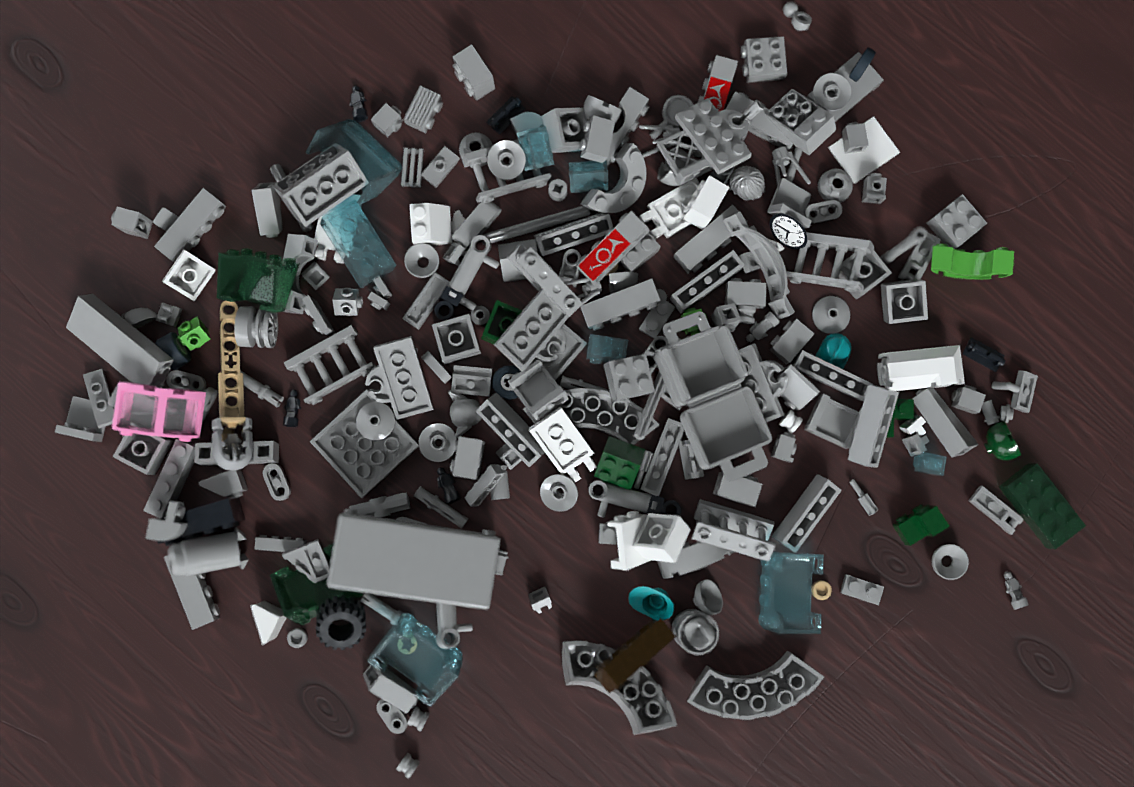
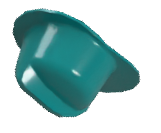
[816,333,852,369]
[628,586,674,620]

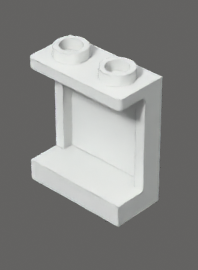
[607,511,651,570]

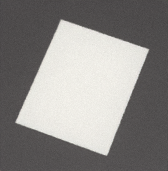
[828,117,900,184]

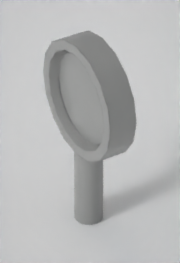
[649,95,693,140]

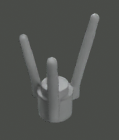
[639,125,682,158]
[772,147,811,186]
[564,277,602,306]

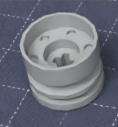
[234,307,278,348]
[672,609,719,655]

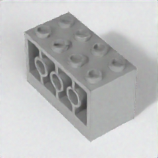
[273,143,369,227]

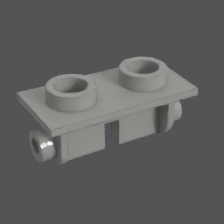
[679,440,704,480]

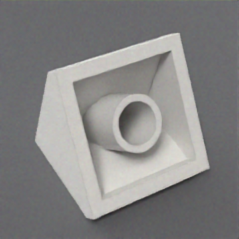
[162,250,216,301]
[251,601,289,644]

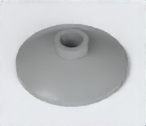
[813,73,852,111]
[487,140,526,180]
[812,296,850,334]
[356,402,395,440]
[419,423,457,462]
[540,474,578,512]

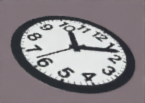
[770,214,808,250]

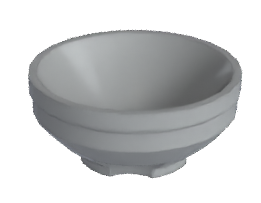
[459,133,493,167]
[818,169,853,203]
[404,243,439,278]
[931,544,969,580]
[693,579,723,615]

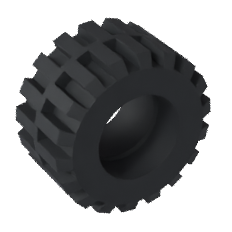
[316,595,366,650]

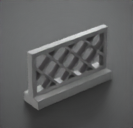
[657,130,747,186]

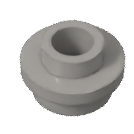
[471,306,490,325]
[999,404,1014,423]

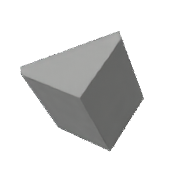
[498,239,538,282]

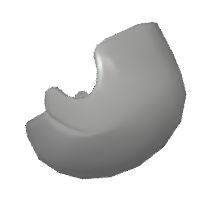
[684,618,715,650]

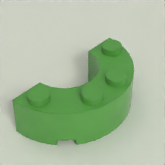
[931,244,1014,279]

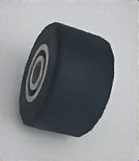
[155,332,191,370]

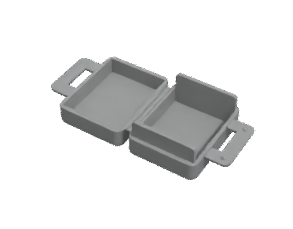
[654,312,772,482]

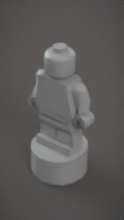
[746,312,780,342]
[1003,571,1029,610]

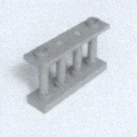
[462,135,551,203]
[786,232,874,293]
[507,244,583,317]
[284,325,376,405]
[692,499,775,562]

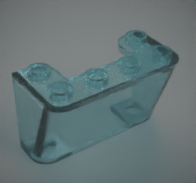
[758,551,824,634]
[367,613,463,707]

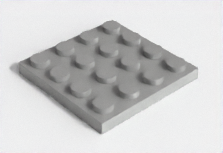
[310,389,419,498]

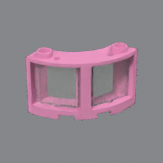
[112,382,206,442]

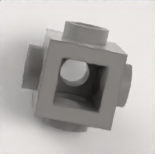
[332,288,363,316]

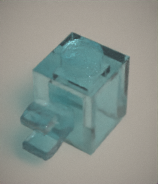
[913,452,947,476]

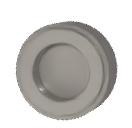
[287,628,308,648]

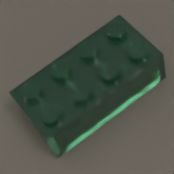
[998,463,1086,549]

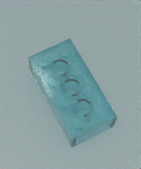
[320,200,396,288]

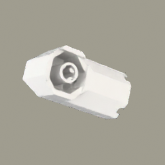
[877,345,965,391]

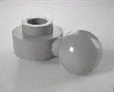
[783,2,812,31]

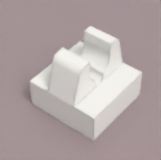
[900,415,926,437]

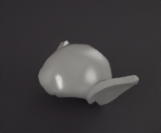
[448,390,482,438]

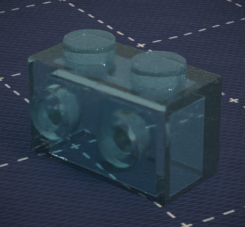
[517,126,554,171]
[569,160,608,193]
[586,334,628,364]

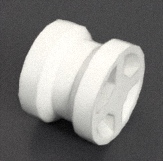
[779,410,803,434]

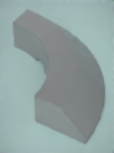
[523,388,659,445]
[562,641,677,735]
[687,651,824,720]

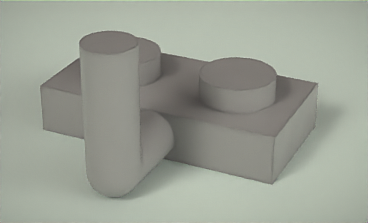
[992,371,1038,413]

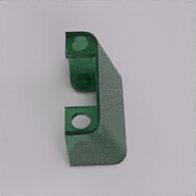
[216,248,300,313]
[270,543,364,625]

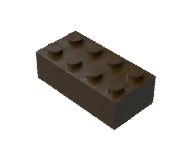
[594,618,677,694]

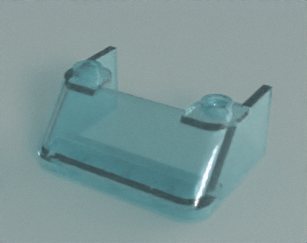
[305,119,402,204]

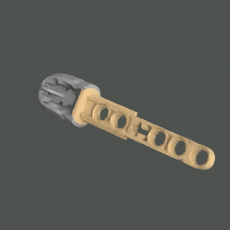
[212,300,253,470]

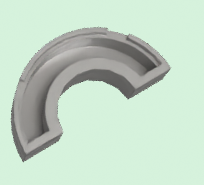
[581,143,646,213]
[656,540,735,578]

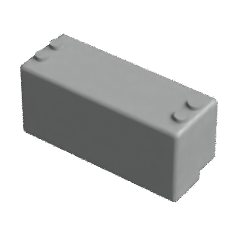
[327,509,500,609]

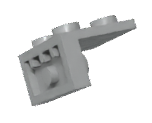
[767,178,812,228]
[55,396,106,442]

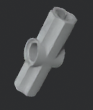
[349,492,410,517]

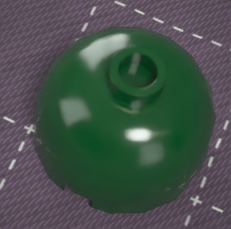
[984,421,1021,460]

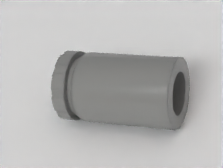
[490,465,510,500]

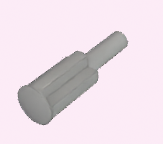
[634,450,654,489]
[849,479,879,516]

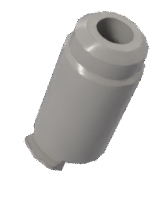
[168,527,249,576]

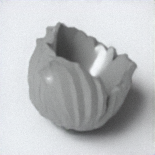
[728,166,765,201]

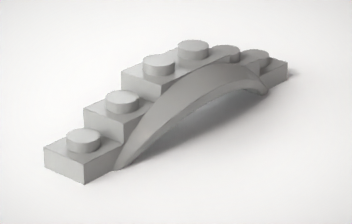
[723,211,795,319]

